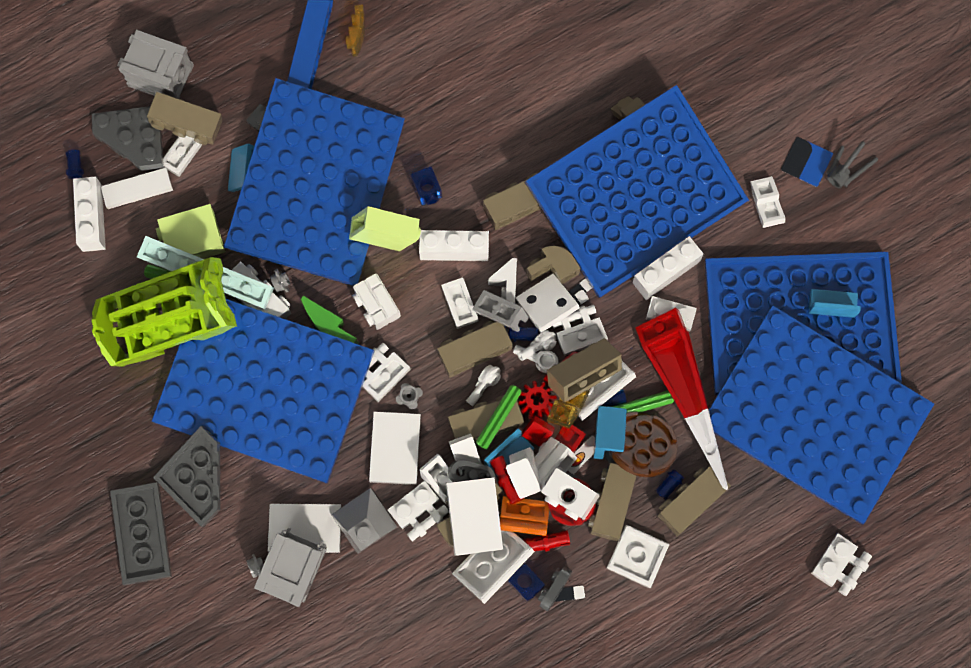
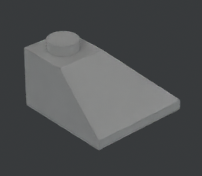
[331,488,397,554]

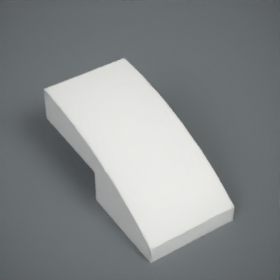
[750,177,785,228]

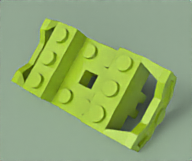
[92,257,237,367]

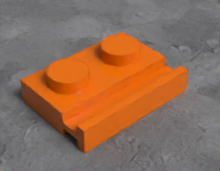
[500,496,549,536]

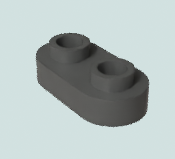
[448,460,495,482]
[538,566,573,612]

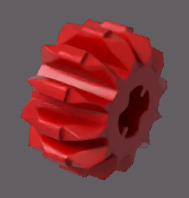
[518,381,557,420]

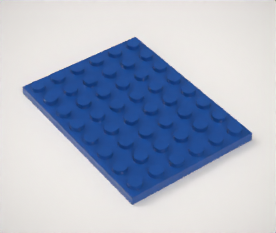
[224,78,405,286]
[525,85,749,298]
[705,252,902,395]
[152,299,375,483]
[709,305,934,524]

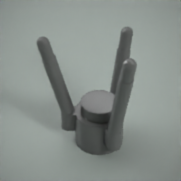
[826,141,878,188]

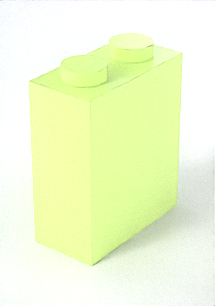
[156,204,226,259]
[349,206,421,251]

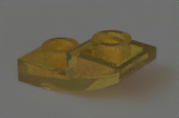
[345,5,365,56]
[547,389,590,428]

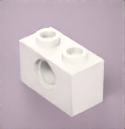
[541,468,599,520]

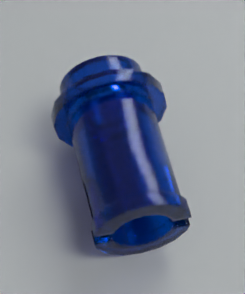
[66,149,84,180]
[509,326,538,342]
[601,389,627,407]
[654,469,684,500]

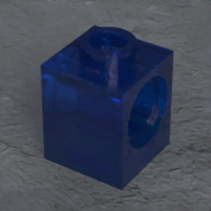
[410,166,442,205]
[507,564,545,603]

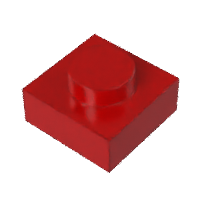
[522,416,555,447]
[554,421,586,453]

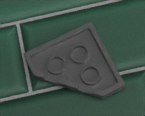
[92,106,164,171]
[153,426,221,527]

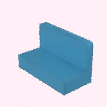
[228,144,254,192]
[809,289,861,318]
[594,406,627,459]
[484,428,534,477]

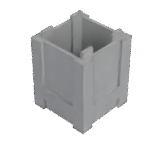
[117,30,194,99]
[254,528,327,607]

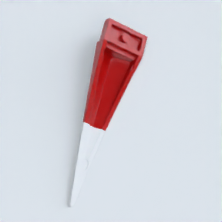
[635,308,728,490]

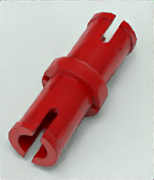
[490,456,524,505]
[522,530,570,552]

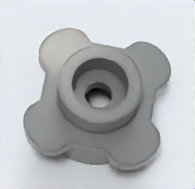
[271,269,290,292]
[396,383,423,409]
[246,554,264,578]

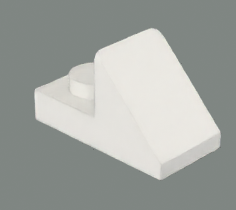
[488,258,517,304]
[506,447,542,499]
[420,454,452,504]

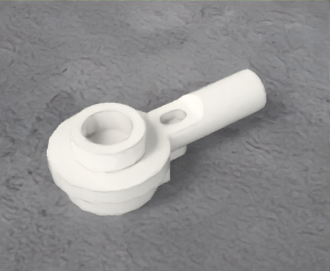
[518,330,557,361]
[513,345,558,374]
[466,365,501,406]

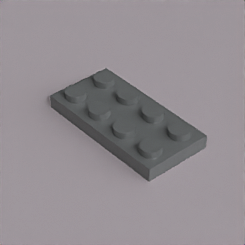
[110,482,172,586]

